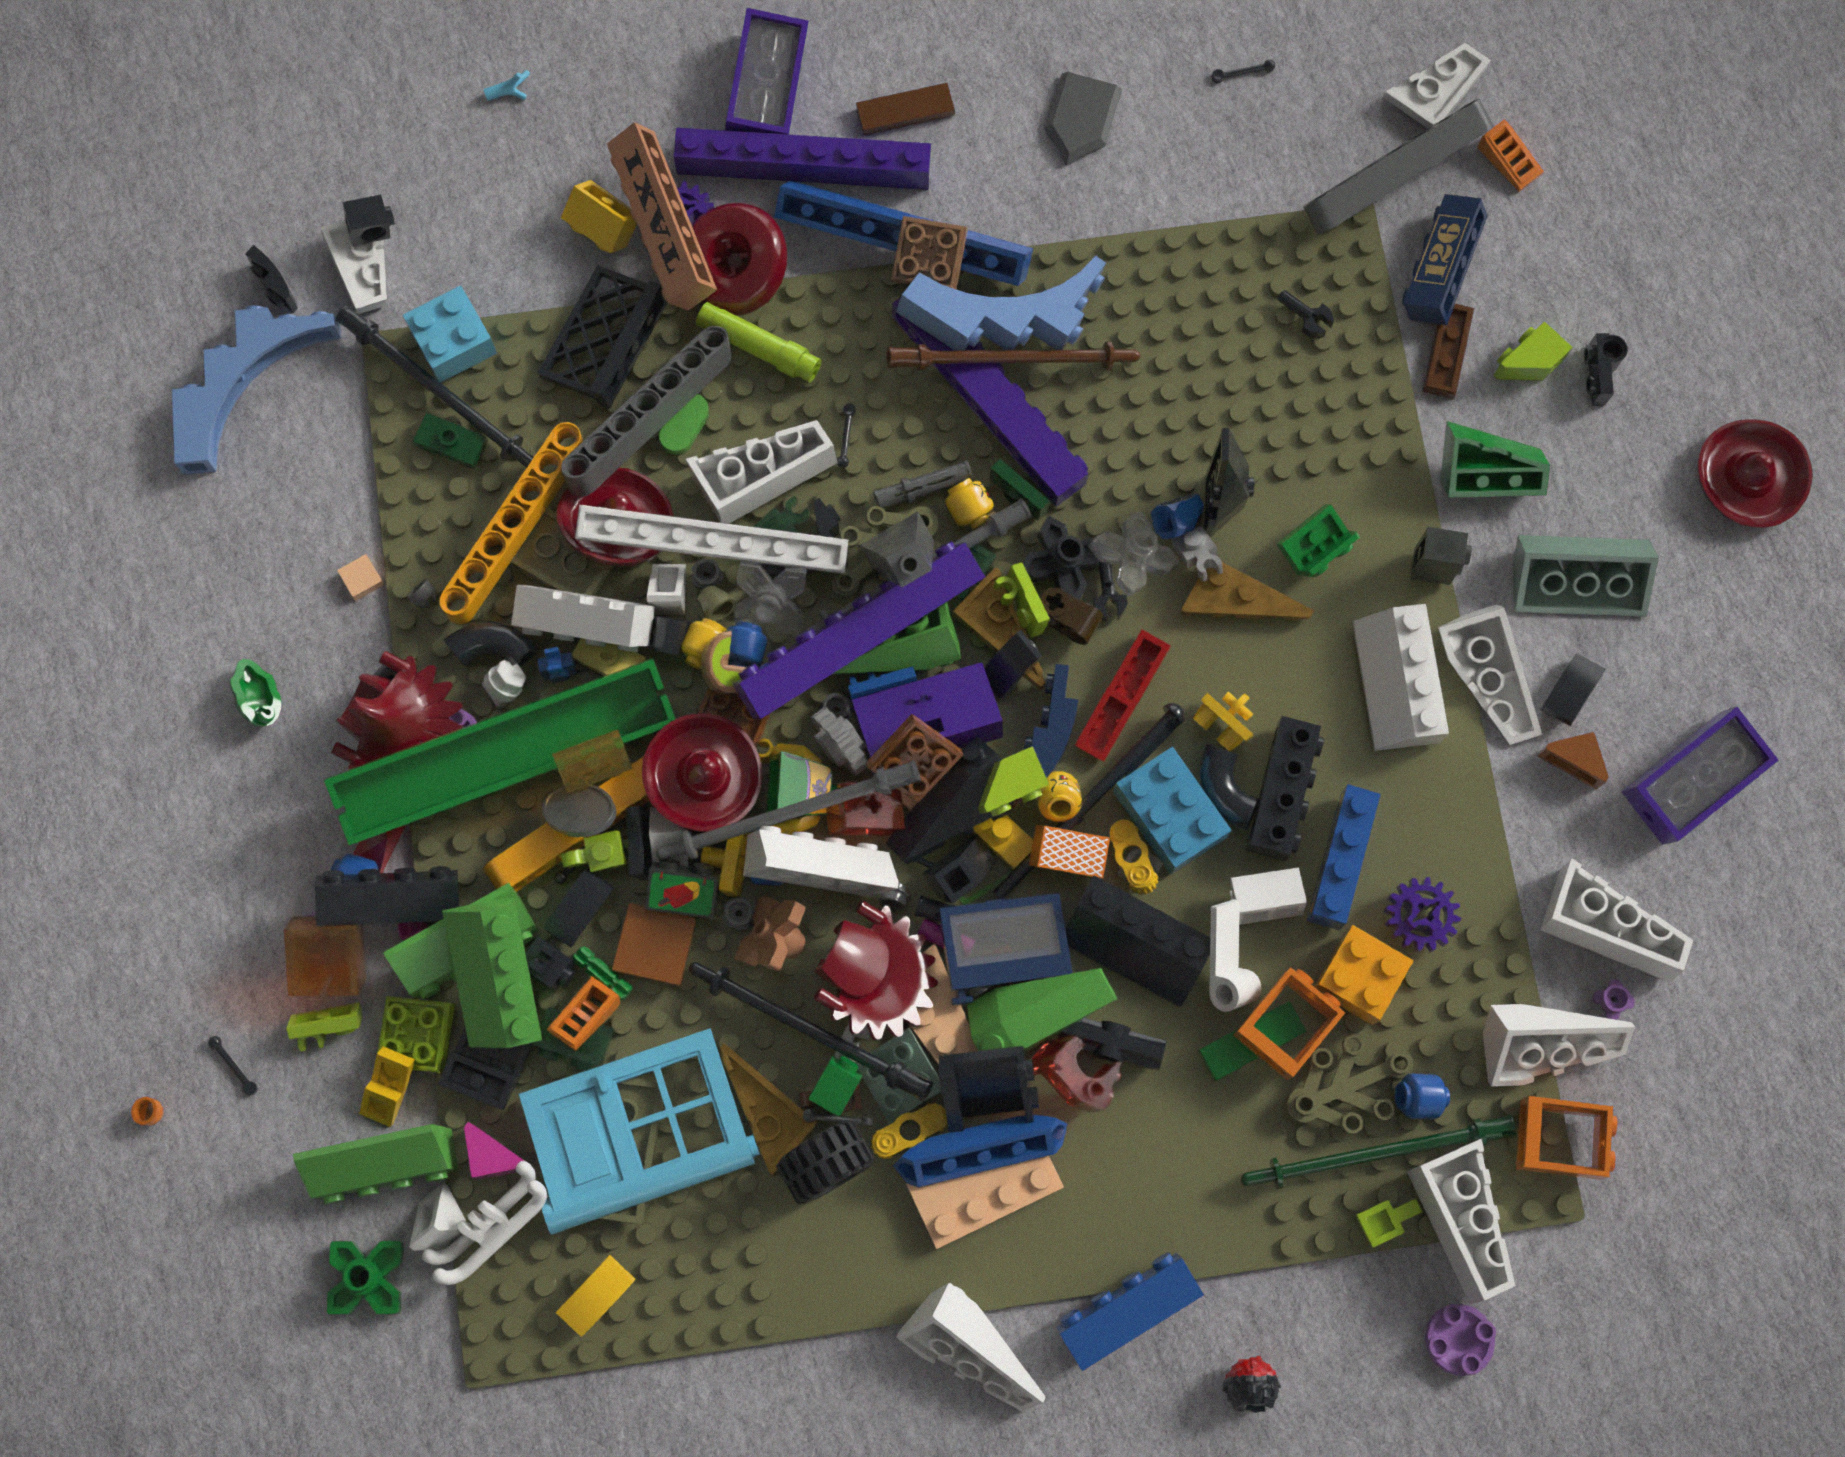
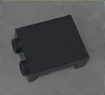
[939,1046,1040,1133]

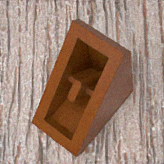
[1537,732,1609,790]

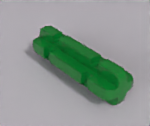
[572,946,633,1001]

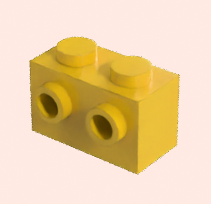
[561,180,637,253]

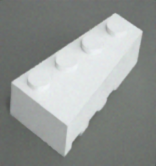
[686,420,837,524]
[511,585,655,652]
[1540,858,1693,982]
[1407,1139,1515,1304]

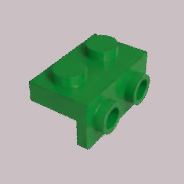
[1276,504,1360,577]

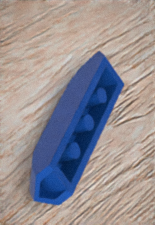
[893,1115,1068,1187]

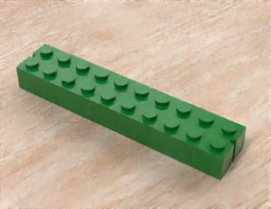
[324,659,675,845]

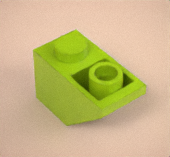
[1493,321,1573,381]
[978,746,1049,817]

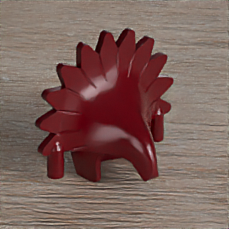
[331,651,463,770]
[814,900,938,1041]

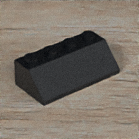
[1065,875,1210,1008]

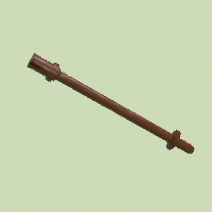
[886,341,1140,371]

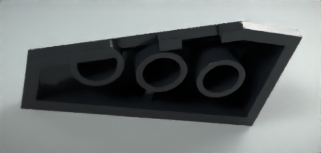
[1204,428,1255,537]
[886,737,1023,864]

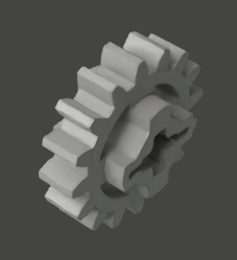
[811,707,868,775]

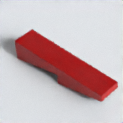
[1075,629,1171,762]

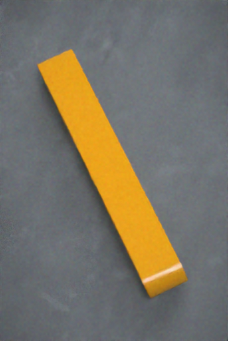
[440,422,583,625]
[483,756,650,892]

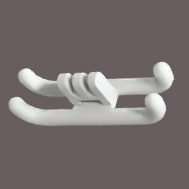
[422,1161,547,1285]

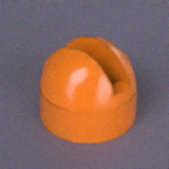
[131,1097,164,1126]

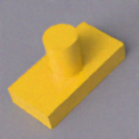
[973,815,1033,870]
[701,832,752,898]

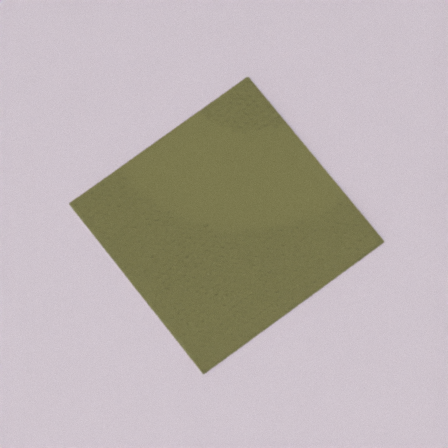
[363,204,1585,1388]

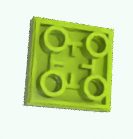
[377,996,455,1073]

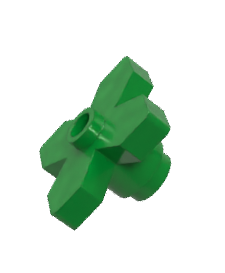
[326,1241,404,1314]

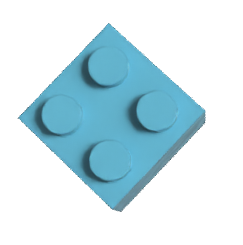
[403,285,497,383]

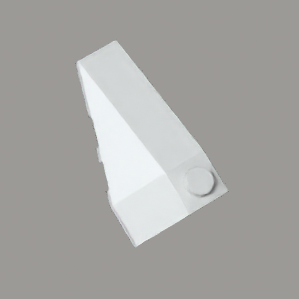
[1438,605,1542,745]
[1483,1004,1635,1086]
[896,1283,1045,1412]

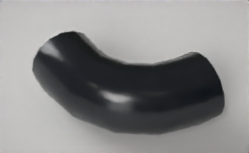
[443,621,538,667]
[1199,743,1259,830]

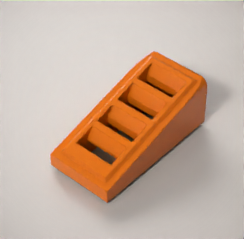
[1477,119,1544,192]
[547,977,620,1051]

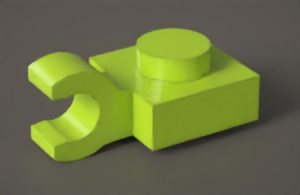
[561,830,627,873]
[1355,1199,1422,1248]

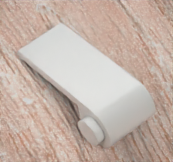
[1209,899,1262,1012]

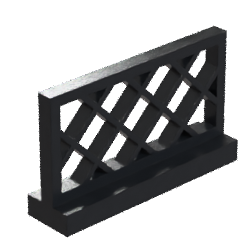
[537,265,668,409]

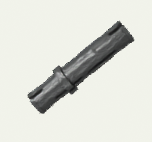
[873,461,973,509]

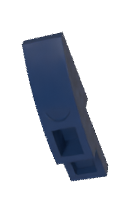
[1024,664,1079,801]

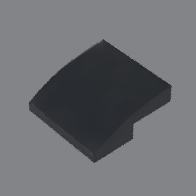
[438,1026,534,1110]

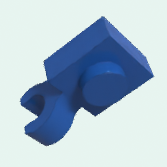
[537,647,577,683]

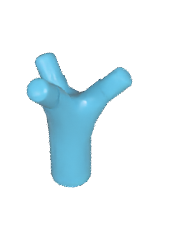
[484,70,530,101]

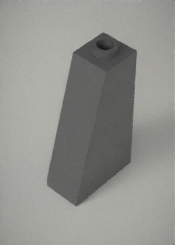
[860,512,934,587]

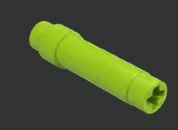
[696,302,822,383]

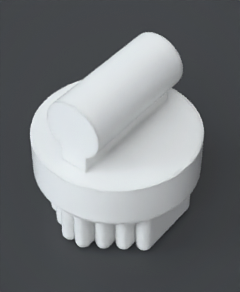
[482,660,526,708]

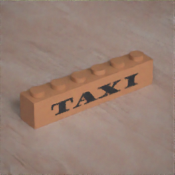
[607,122,717,311]

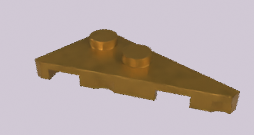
[1180,562,1314,621]
[952,567,1046,691]
[719,1043,818,1176]

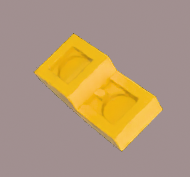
[359,1046,415,1127]

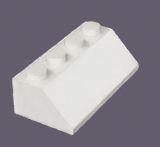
[1352,604,1449,751]
[743,826,898,897]

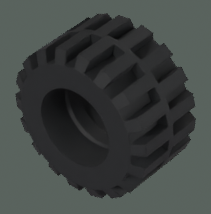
[776,1121,875,1204]

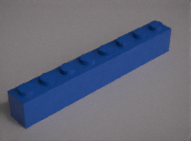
[774,181,1034,286]

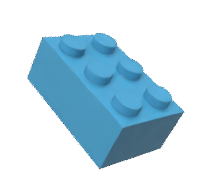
[1113,746,1232,875]

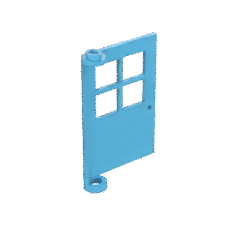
[519,1028,760,1235]

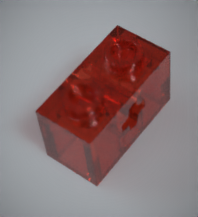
[826,782,905,836]

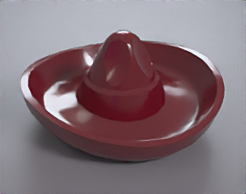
[691,203,787,315]
[1697,419,1813,528]
[557,468,674,566]
[642,713,762,831]

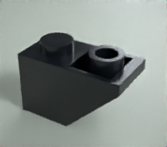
[922,834,996,904]

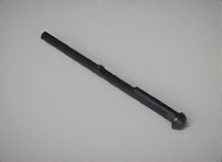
[992,703,1185,899]

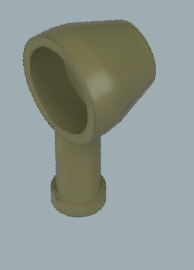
[698,576,761,623]

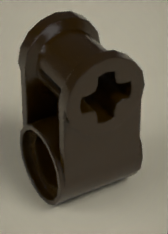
[1040,588,1103,645]

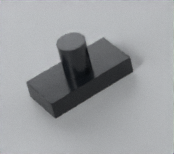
[621,806,653,881]

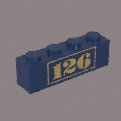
[1402,194,1488,325]

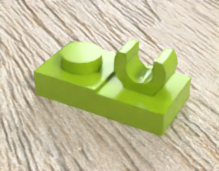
[993,562,1050,638]
[286,1002,363,1052]

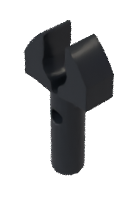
[1278,290,1334,338]
[1092,558,1128,621]

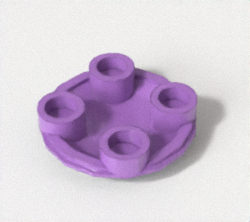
[1425,1303,1496,1376]

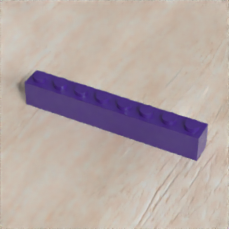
[673,128,931,190]
[892,297,1088,507]
[732,541,985,719]

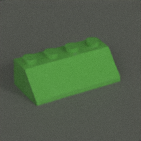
[383,883,538,999]
[442,896,542,1048]
[293,1124,458,1205]

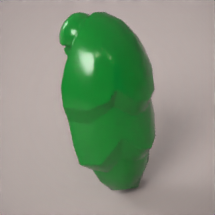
[229,659,282,727]

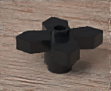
[1023,516,1105,600]

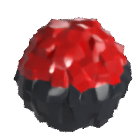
[1223,1356,1281,1413]

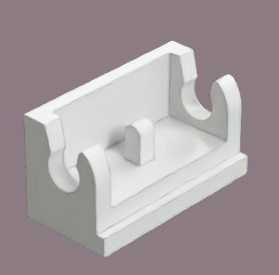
[1229,868,1307,925]

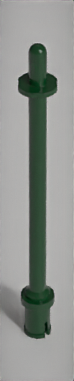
[1241,1115,1516,1190]

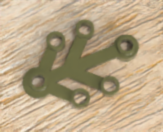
[831,506,939,599]
[1286,1034,1413,1135]

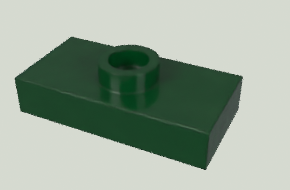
[413,413,488,469]
[990,459,1049,521]

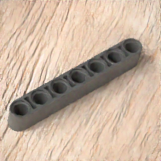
[1303,98,1494,235]
[561,326,732,497]

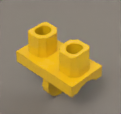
[1193,692,1254,752]

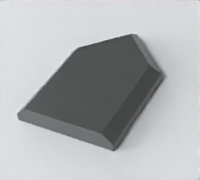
[1045,72,1122,166]

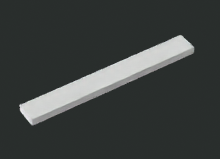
[575,505,849,574]

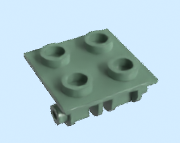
[856,1027,942,1124]

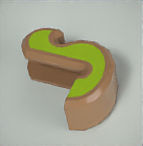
[701,631,747,694]

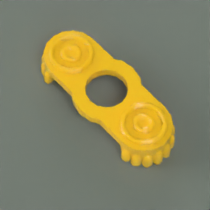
[1109,819,1158,895]
[871,1103,948,1159]

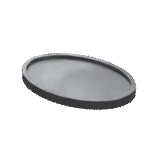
[542,783,617,837]

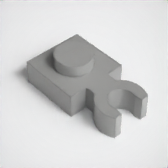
[1172,526,1223,581]

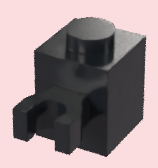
[526,936,576,993]

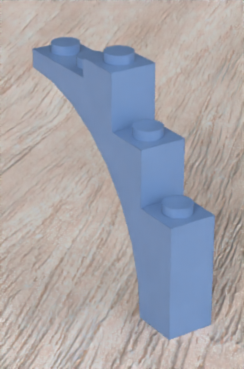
[896,256,1106,351]
[172,305,341,474]

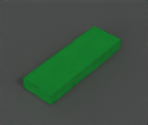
[1198,1001,1307,1081]

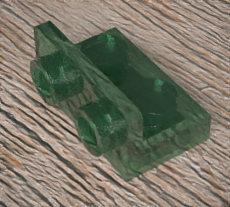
[531,1007,615,1071]

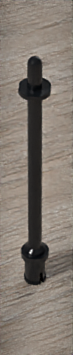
[336,305,534,468]
[689,962,933,1102]

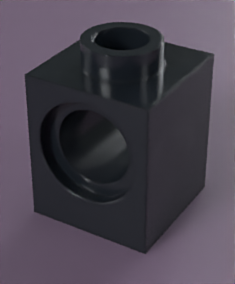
[343,194,395,246]

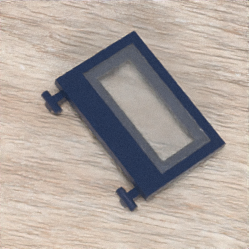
[938,893,1073,1005]

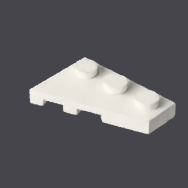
[1383,43,1491,129]
[321,220,387,314]

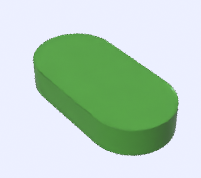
[659,394,709,455]

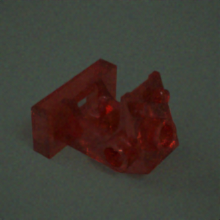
[1031,1035,1122,1113]

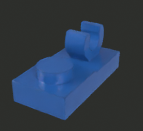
[848,666,917,711]

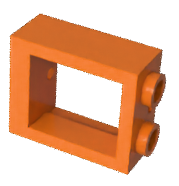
[1233,967,1345,1080]
[1516,1096,1618,1180]

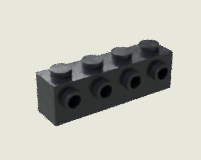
[1246,716,1324,861]
[315,866,459,926]

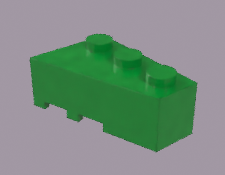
[1440,421,1551,498]

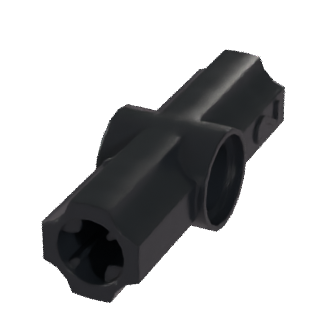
[1057,1018,1167,1071]

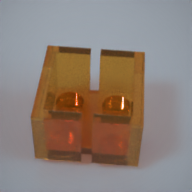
[284,916,366,996]

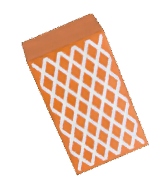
[1029,825,1110,878]

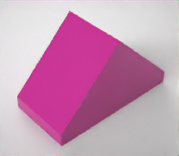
[464,1122,531,1180]

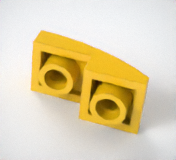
[555,1255,635,1337]

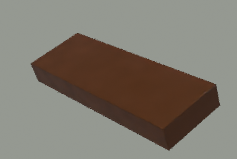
[856,83,955,136]
[1422,304,1475,399]

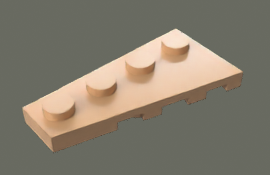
[908,944,978,1066]
[906,1156,1064,1250]

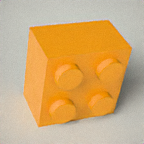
[1314,925,1414,1026]

